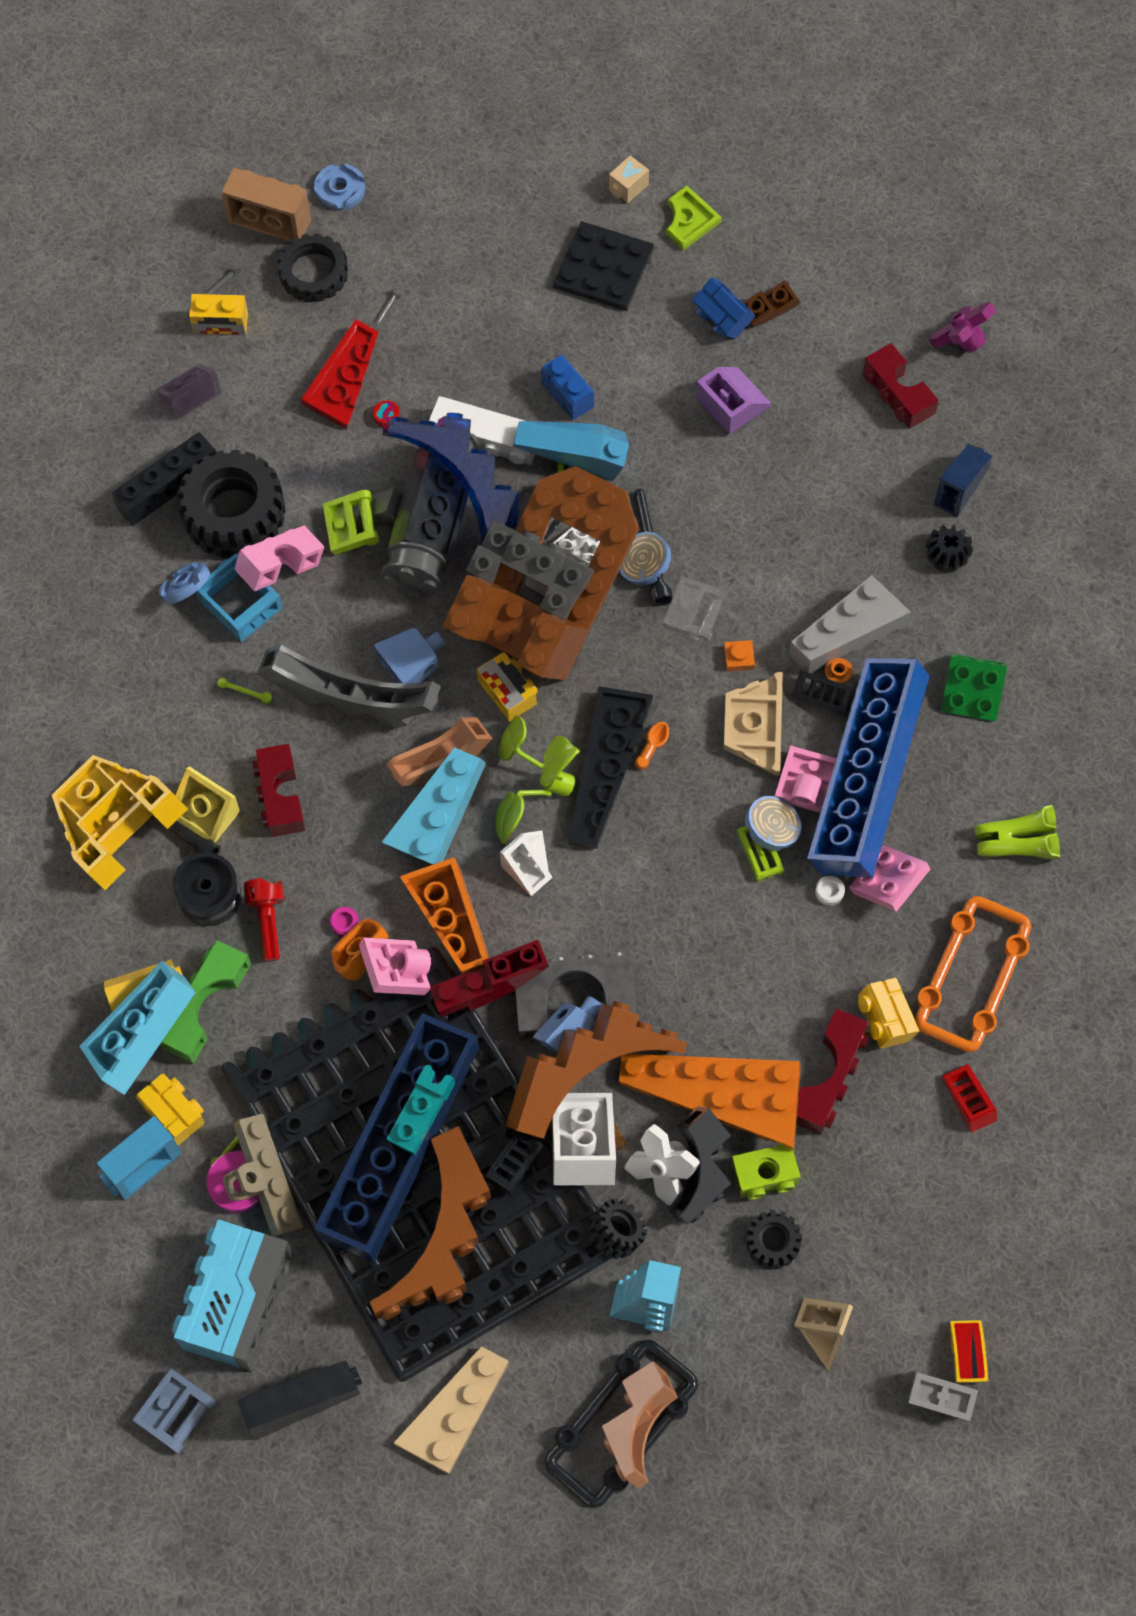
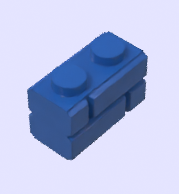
[692,277,755,339]
[541,355,594,420]

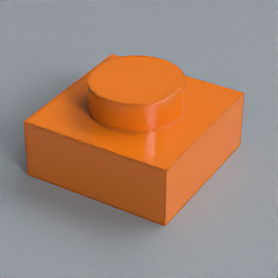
[724,640,755,671]

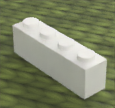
[428,396,535,465]

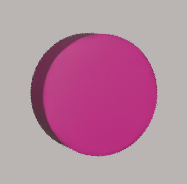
[330,907,359,937]

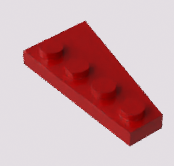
[301,319,379,429]

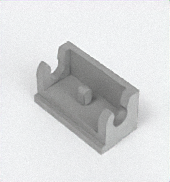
[908,1372,978,1421]

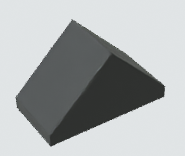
[370,488,403,527]

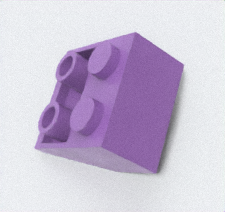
[696,367,771,435]

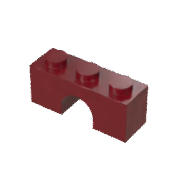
[863,343,939,429]
[252,743,305,837]

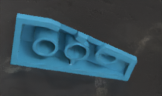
[513,421,629,480]

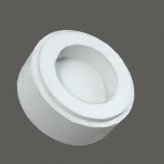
[815,876,845,906]

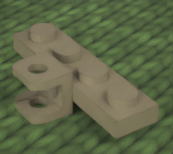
[223,1114,303,1237]

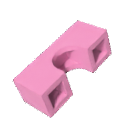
[235,525,324,591]

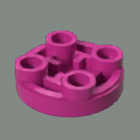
[206,1151,260,1214]

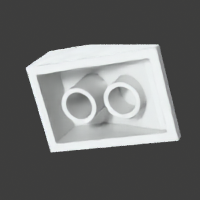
[552,1093,616,1185]

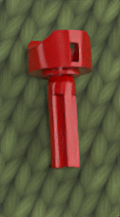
[244,878,285,962]

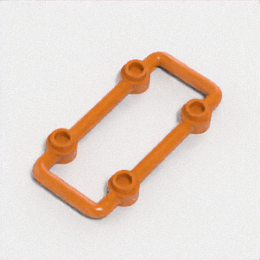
[915,896,1031,1052]

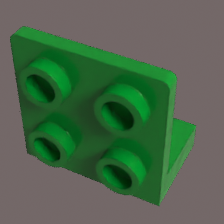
[941,653,1008,721]

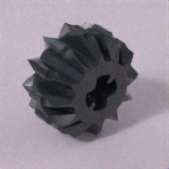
[926,524,973,572]

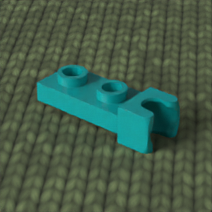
[387,1065,455,1155]

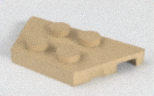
[724,672,783,776]

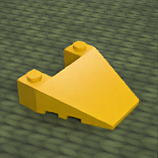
[52,755,188,890]

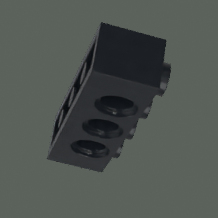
[111,432,216,526]

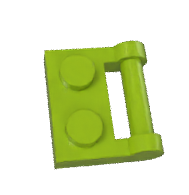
[323,490,379,555]

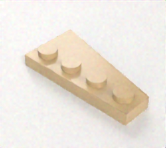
[394,1346,509,1474]

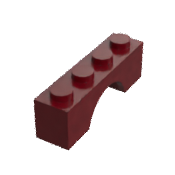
[796,1008,871,1135]

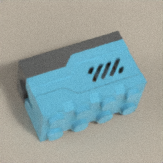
[172,1219,294,1372]

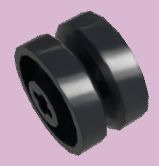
[173,852,241,926]

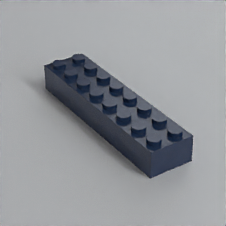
[314,1013,479,1263]

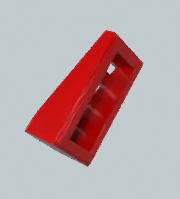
[942,1064,997,1133]

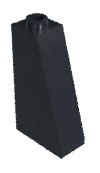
[237,1360,363,1440]

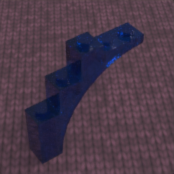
[382,412,519,545]

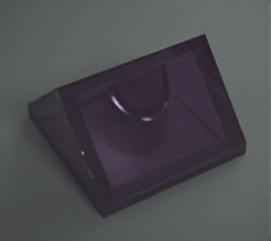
[154,364,221,421]

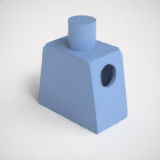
[374,628,445,684]
[533,996,601,1055]

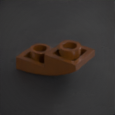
[743,280,800,327]

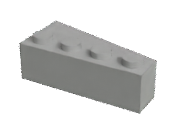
[789,575,911,673]

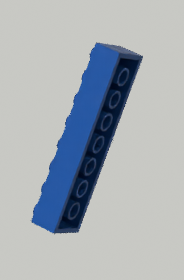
[807,658,929,878]

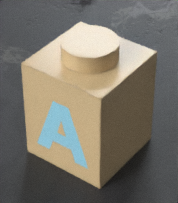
[609,156,649,204]

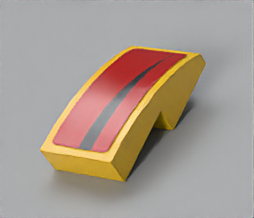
[950,1320,988,1383]

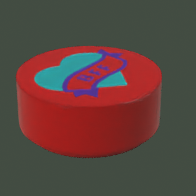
[373,400,400,428]

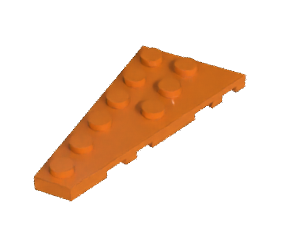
[619,1054,801,1151]

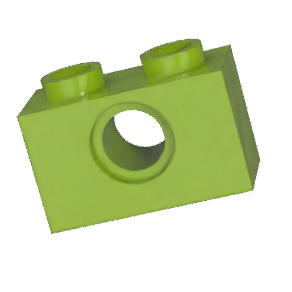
[731,1145,801,1200]

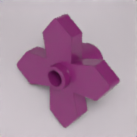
[928,302,996,353]

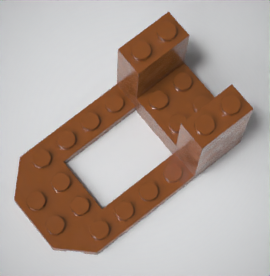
[442,466,639,680]

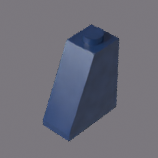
[934,443,992,517]

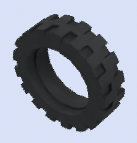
[277,233,348,302]

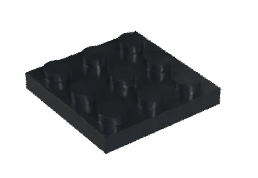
[553,221,654,311]

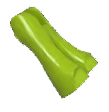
[974,805,1060,860]

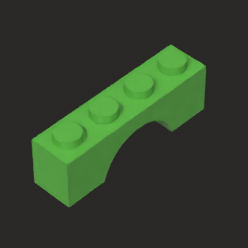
[160,940,251,1064]

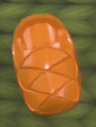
[330,919,389,981]

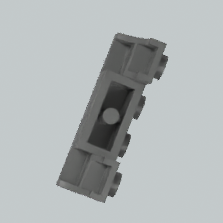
[466,520,595,620]

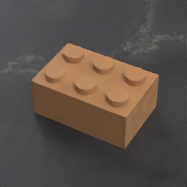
[222,168,311,241]

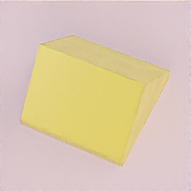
[175,767,240,842]

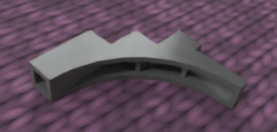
[257,645,441,729]

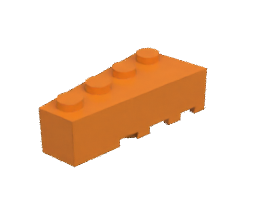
[400,857,490,974]

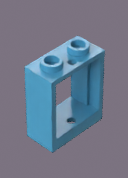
[196,554,283,643]
[97,1116,182,1200]

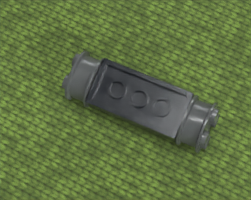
[381,420,479,599]

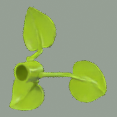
[495,715,580,845]

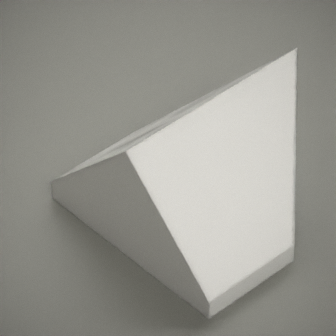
[500,831,552,896]

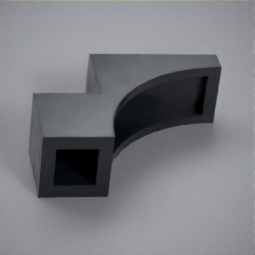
[670,1106,731,1225]

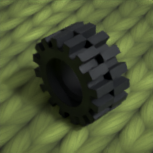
[588,1198,647,1259]
[746,1210,802,1270]

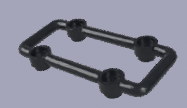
[544,1340,698,1508]

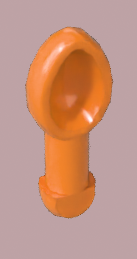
[634,722,669,770]

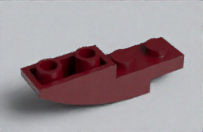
[430,939,549,1017]

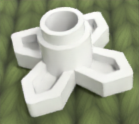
[625,1124,700,1206]

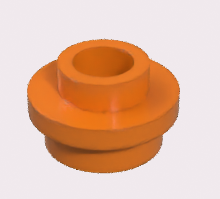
[825,658,853,684]

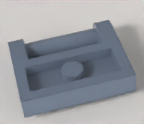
[133,1369,216,1454]

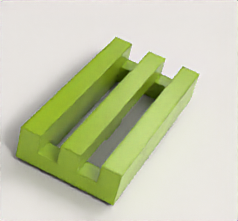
[737,826,785,882]

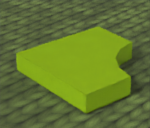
[666,185,722,251]

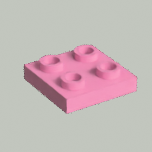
[775,746,837,813]
[849,845,930,912]
[359,937,431,995]

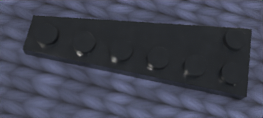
[569,686,653,849]

